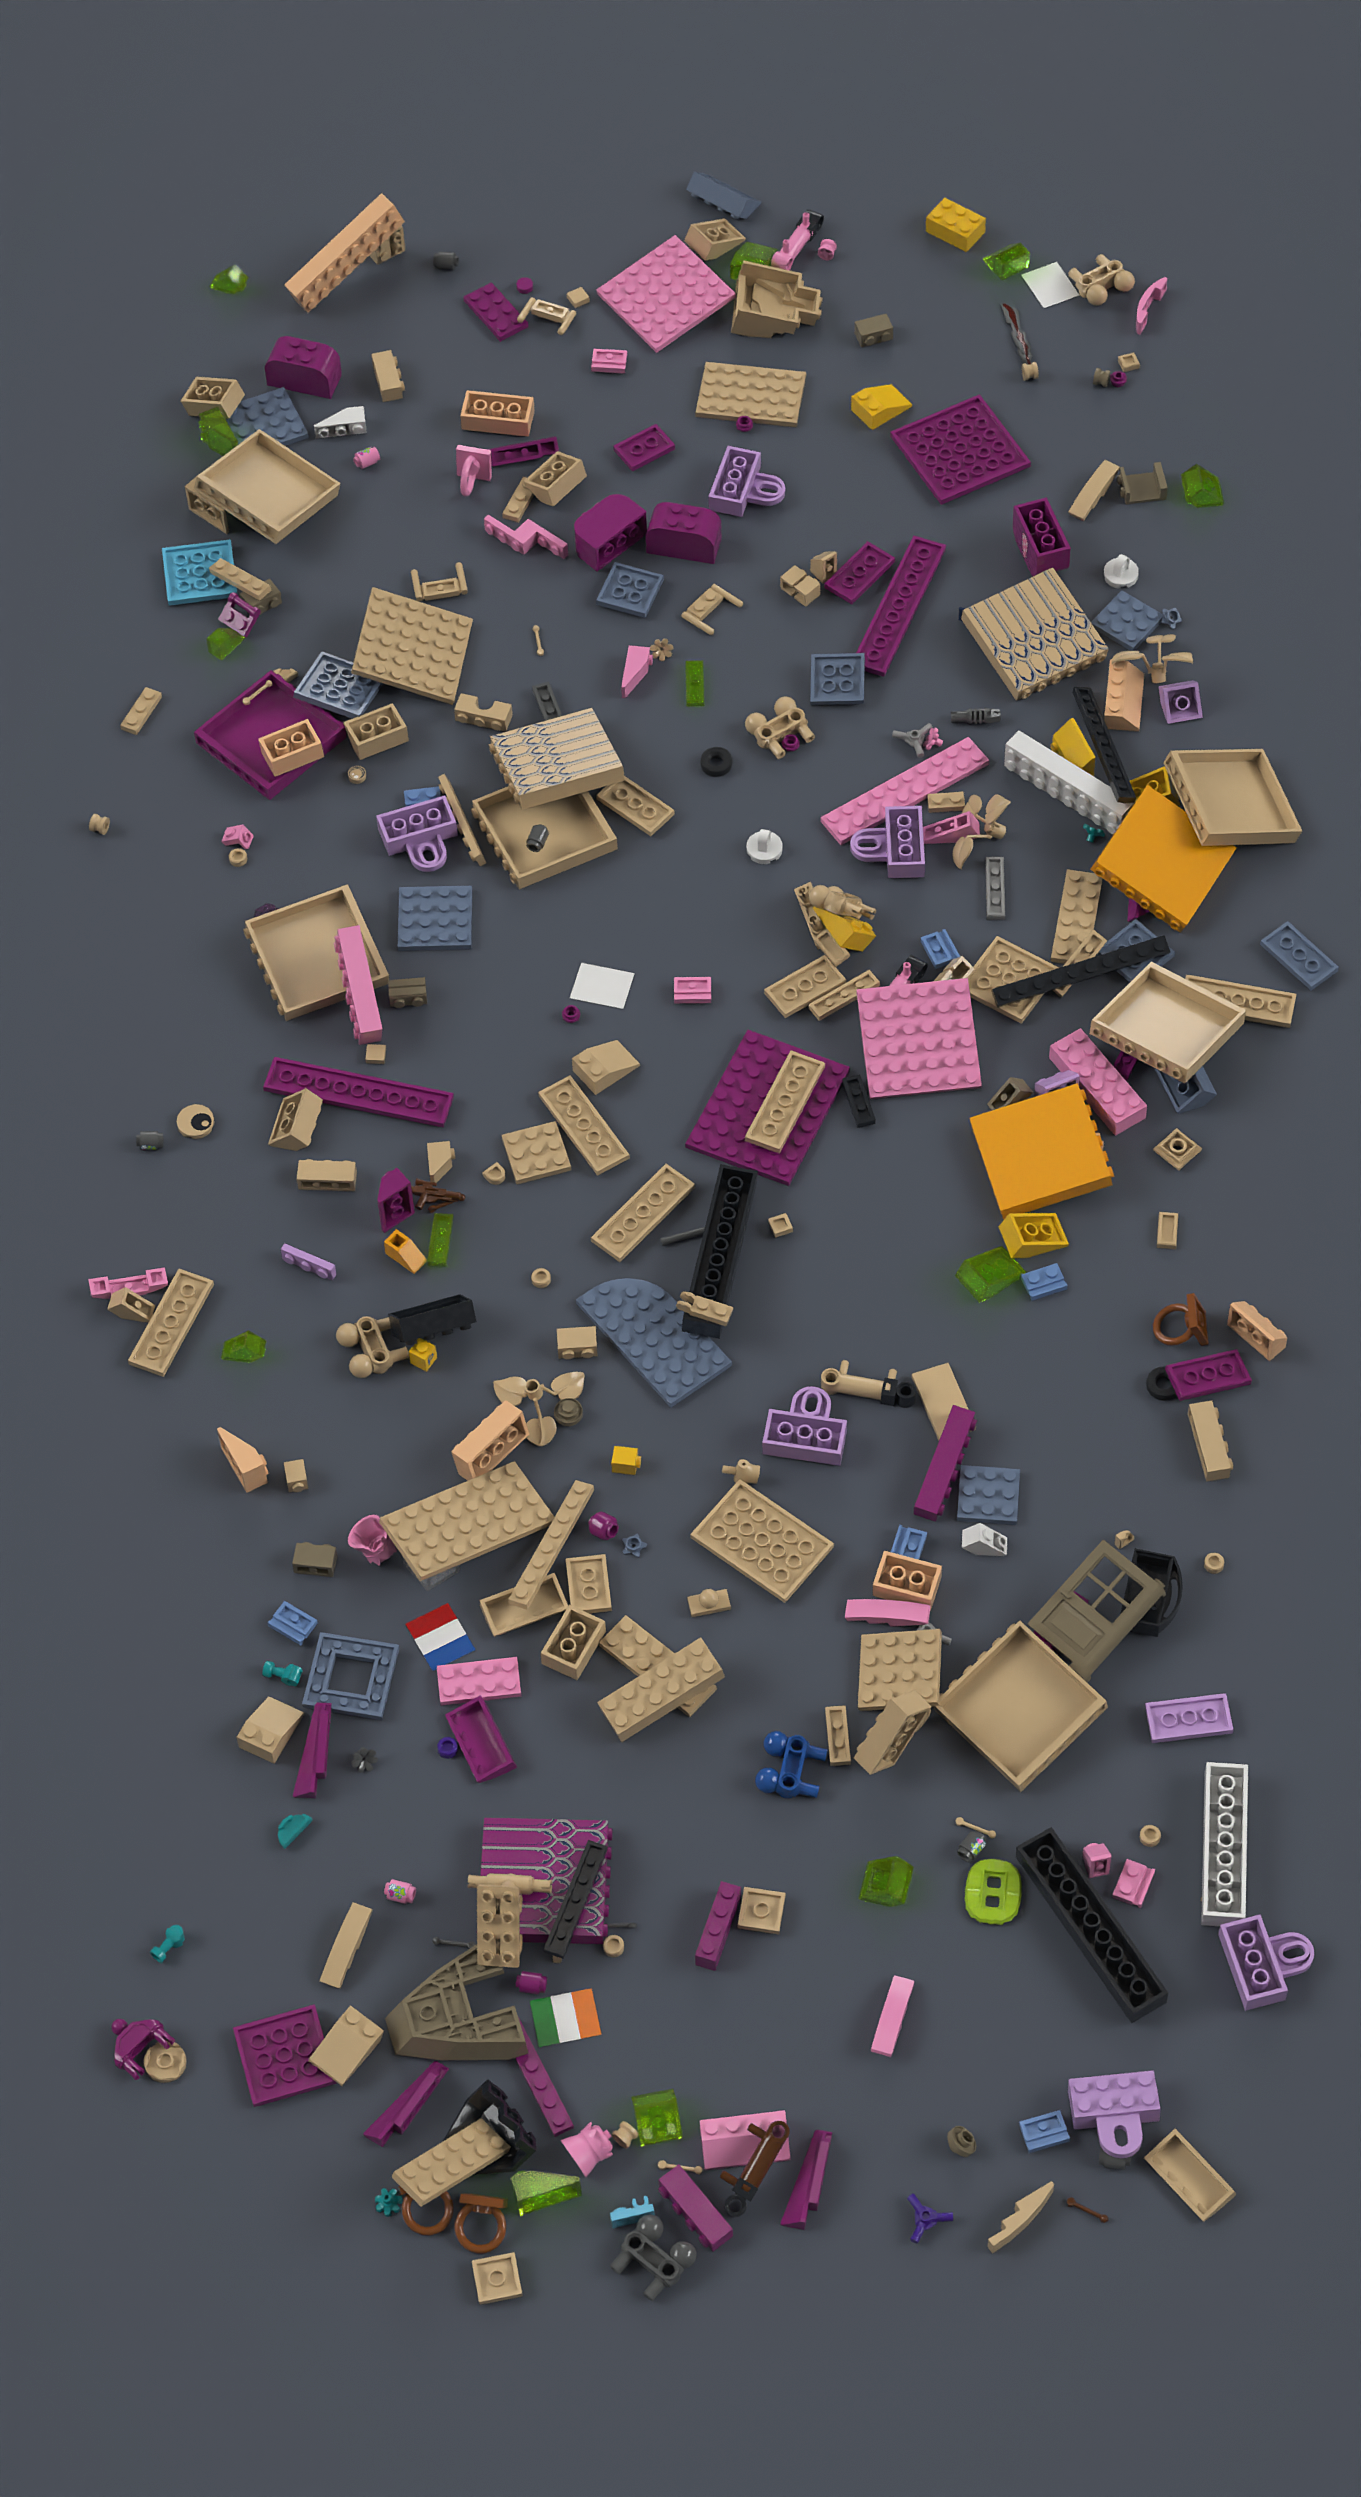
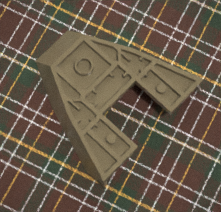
[385,1944,528,2060]

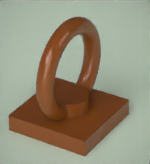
[1153,1293,1209,1346]
[398,2185,454,2236]
[455,2193,508,2254]

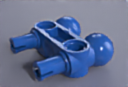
[755,1731,828,1799]

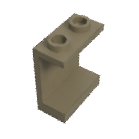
[1117,462,1168,505]

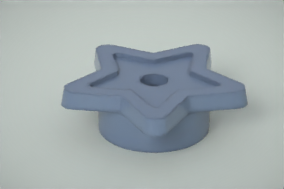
[1161,608,1182,629]
[622,1534,647,1558]

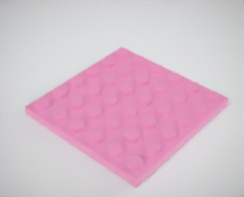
[596,235,736,353]
[856,978,982,1099]

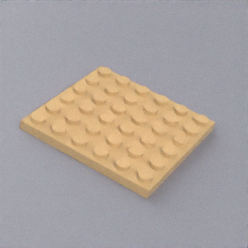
[351,587,473,705]

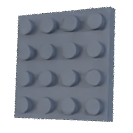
[224,387,309,446]
[293,652,383,719]
[398,886,472,951]

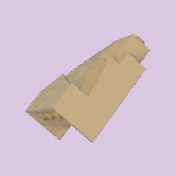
[731,261,822,338]

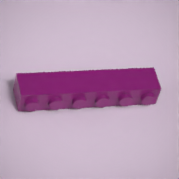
[913,1405,977,1522]

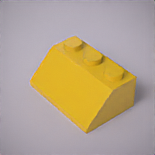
[1051,718,1096,776]

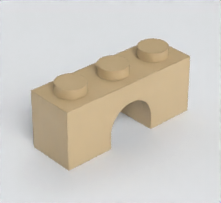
[454,693,513,732]

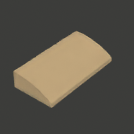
[480,1573,568,1637]
[1144,2129,1236,2222]

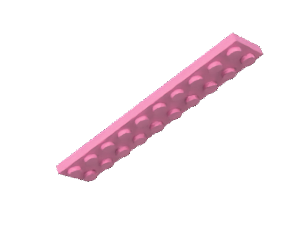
[821,737,989,845]

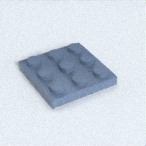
[596,562,664,618]
[1091,590,1164,651]
[810,653,865,705]
[1097,919,1175,982]
[957,1465,1020,1525]

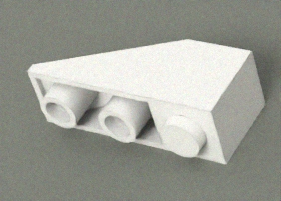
[314,406,367,439]

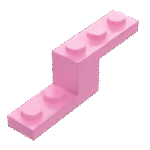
[484,515,568,559]

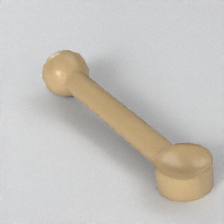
[532,625,544,656]
[243,680,272,705]
[956,1817,996,1839]
[658,2160,703,2175]

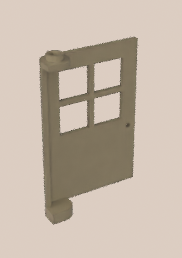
[1028,1539,1166,1683]

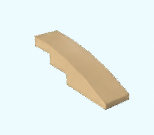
[1068,460,1120,521]
[320,1902,373,1989]
[988,2181,1054,2254]

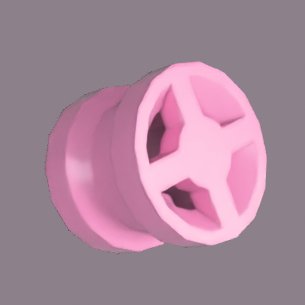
[818,239,837,260]

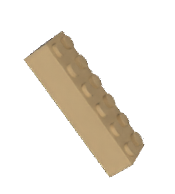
[597,1637,725,1742]

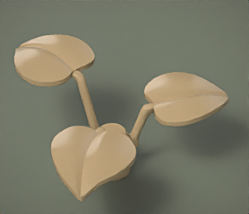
[1112,634,1193,683]
[953,795,1011,869]
[493,1372,585,1446]

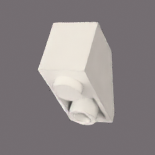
[962,1523,1007,1556]

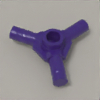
[907,2194,953,2244]

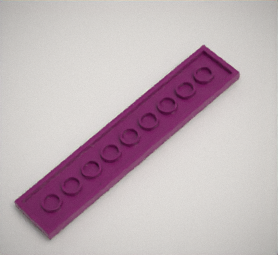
[856,536,946,677]
[263,1057,454,1128]

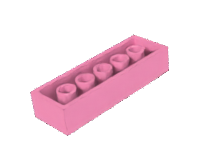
[334,925,383,1045]
[1049,1028,1147,1136]

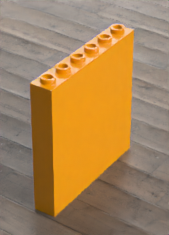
[1090,785,1237,932]
[969,1083,1114,1220]

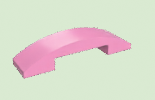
[1136,277,1168,335]
[88,1267,168,1299]

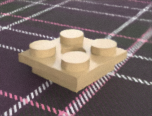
[1153,1128,1202,1171]

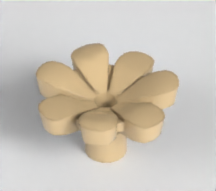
[650,638,673,661]

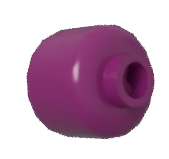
[588,1511,619,1540]

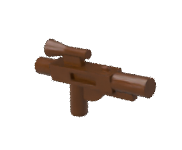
[411,1178,462,1210]

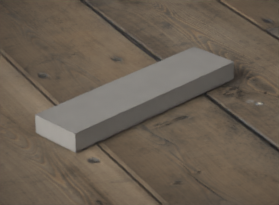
[985,857,1005,920]

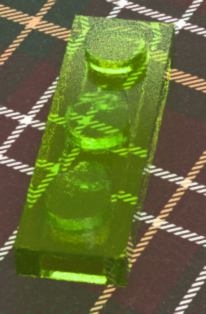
[427,1213,454,1267]

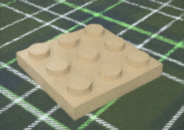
[501,1121,571,1184]

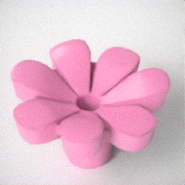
[923,727,943,750]

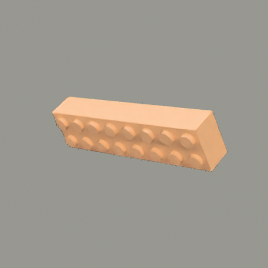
[284,193,405,313]

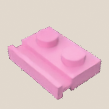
[591,349,627,373]
[674,977,711,1004]
[1112,1859,1155,1908]

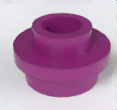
[1110,371,1127,387]
[736,416,753,432]
[782,734,800,751]
[562,1005,580,1023]

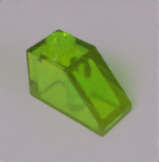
[209,264,249,294]
[206,628,245,660]
[221,1330,266,1363]

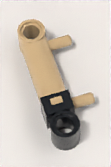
[821,1360,916,1408]

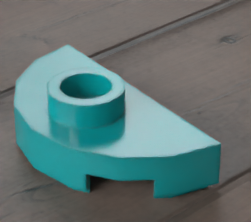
[278,1814,313,1849]

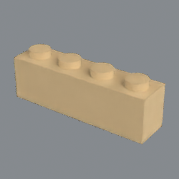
[1188,1400,1233,1482]

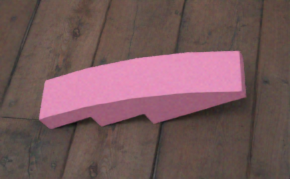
[845,1599,930,1627]
[871,1975,914,2057]

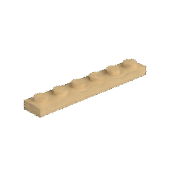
[438,774,486,866]

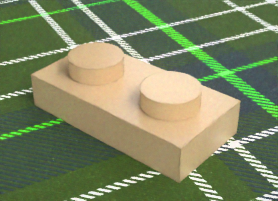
[927,792,965,813]

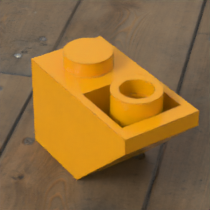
[384,1229,427,1274]

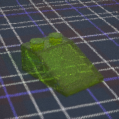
[730,241,778,280]
[198,407,238,456]
[955,1246,1026,1303]
[510,2170,582,2216]

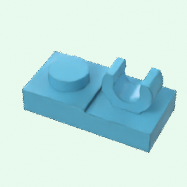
[610,2196,655,2228]

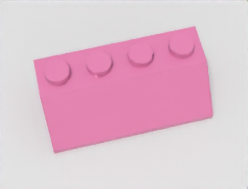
[700,2110,790,2170]

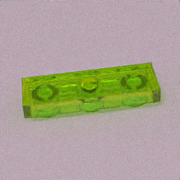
[686,660,704,706]

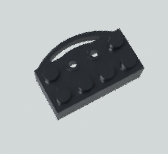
[388,1294,477,1345]
[1121,1548,1183,1637]

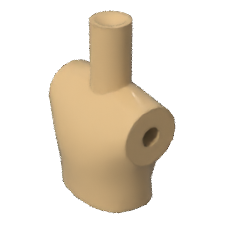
[722,1459,760,1484]

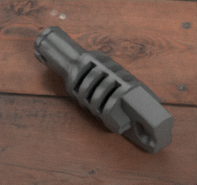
[951,708,1001,724]

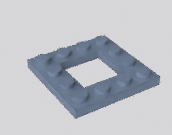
[302,1632,399,1720]

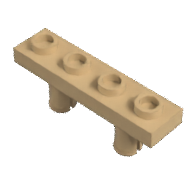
[794,882,826,949]

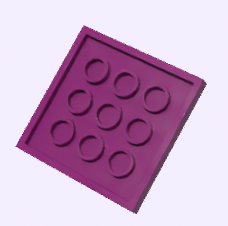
[233,2004,336,2107]

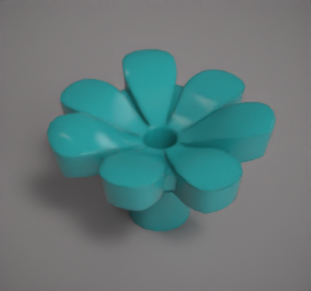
[1083,824,1105,843]
[375,2188,403,2217]

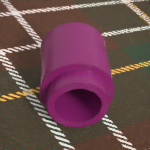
[516,1971,547,1995]

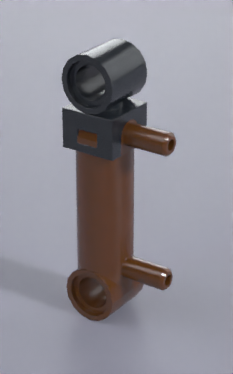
[720,2121,790,2217]

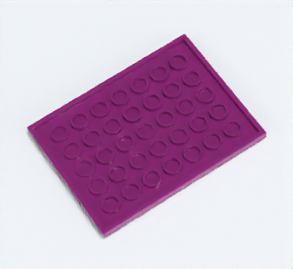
[685,1030,850,1186]

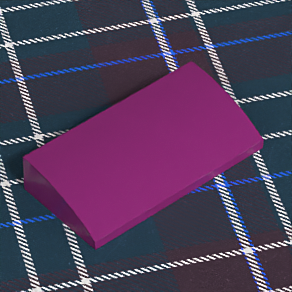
[445,1695,517,1783]

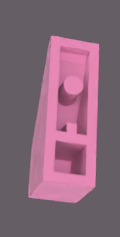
[621,646,653,698]
[923,811,980,844]

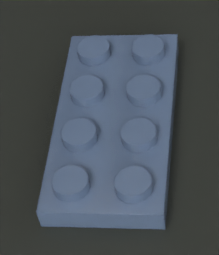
[1260,921,1339,991]

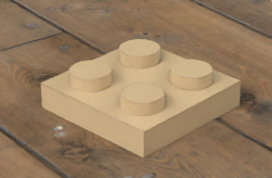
[738,1887,786,1934]
[472,2252,523,2305]

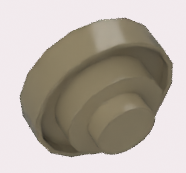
[554,1398,583,1426]
[947,2126,976,2157]

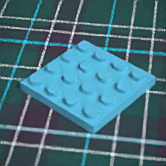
[162,539,238,606]

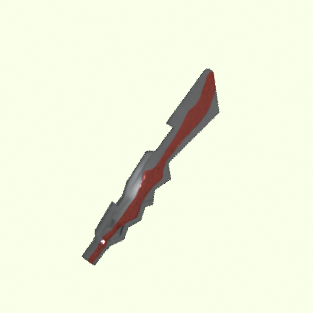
[1001,303,1033,365]

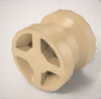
[1022,362,1038,381]
[89,814,110,835]
[611,2121,639,2149]

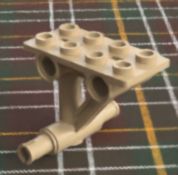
[468,1873,552,1968]

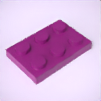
[613,424,675,472]

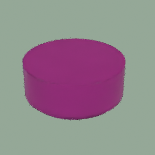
[516,277,533,294]

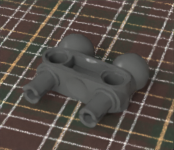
[610,2214,697,2302]

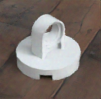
[1104,554,1139,589]
[746,829,782,864]

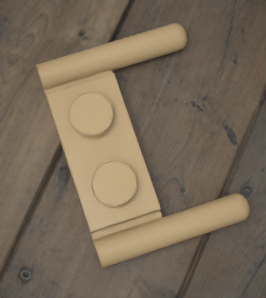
[517,298,576,335]
[411,562,468,602]
[681,584,743,635]

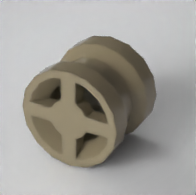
[1093,368,1111,387]

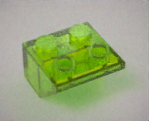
[983,242,1030,280]

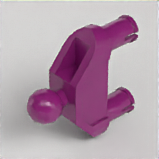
[111,2019,175,2080]

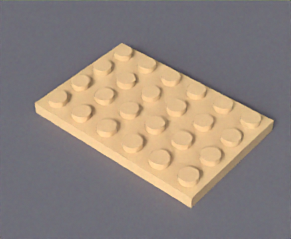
[695,362,806,427]
[690,1479,834,1603]

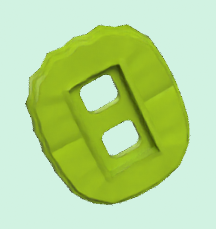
[965,1859,1022,1925]

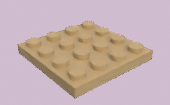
[967,936,1059,1024]
[858,1629,942,1711]

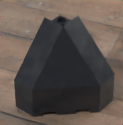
[442,2079,536,2175]

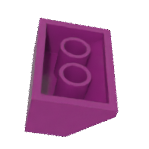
[377,1168,415,1233]

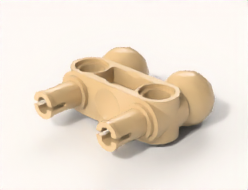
[1069,254,1135,306]
[745,696,815,759]
[809,885,876,920]
[336,1316,409,1378]

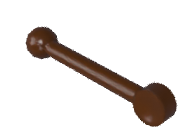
[428,1194,466,1213]
[1067,2197,1108,2223]

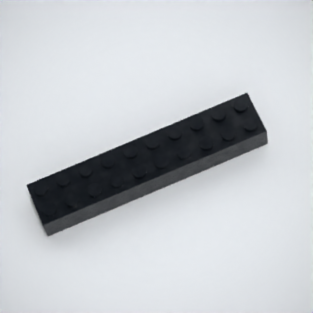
[682,1164,758,1339]
[1016,1827,1168,2023]

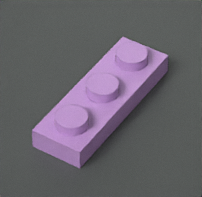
[281,1243,336,1280]

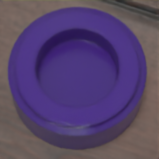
[437,1737,458,1759]

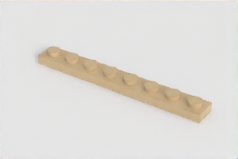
[508,1480,594,1610]

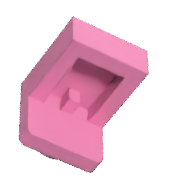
[221,825,253,849]

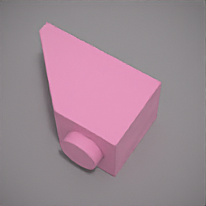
[1082,1843,1111,1878]

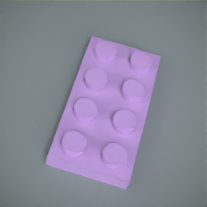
[1145,1693,1233,1743]

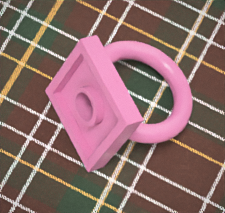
[456,445,492,497]

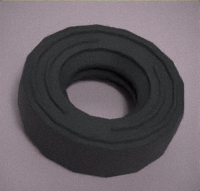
[700,747,733,777]
[1146,1366,1177,1401]

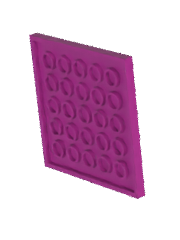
[890,394,1031,505]

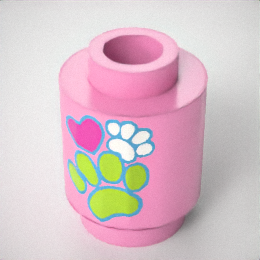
[353,447,380,469]
[384,1879,416,1904]

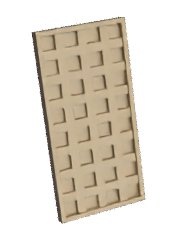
[379,1461,555,1581]

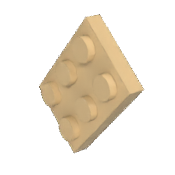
[566,1554,612,1613]

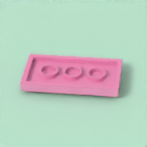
[437,1657,521,1706]

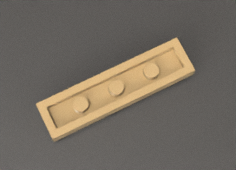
[209,558,272,601]
[1053,929,1107,998]
[809,970,880,1021]

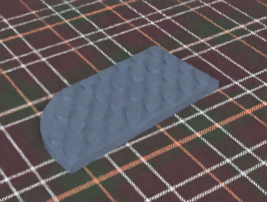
[576,1278,732,1408]

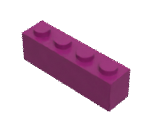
[695,1881,741,1971]
[658,2164,733,2252]

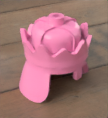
[348,1515,397,1566]
[560,2122,613,2177]

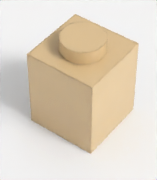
[284,1459,308,1492]

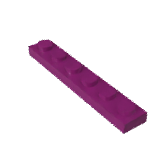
[515,2017,574,2137]

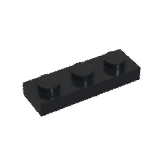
[842,1075,876,1128]

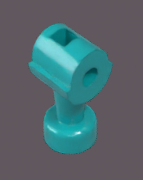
[262,1661,303,1686]
[149,1925,185,1963]

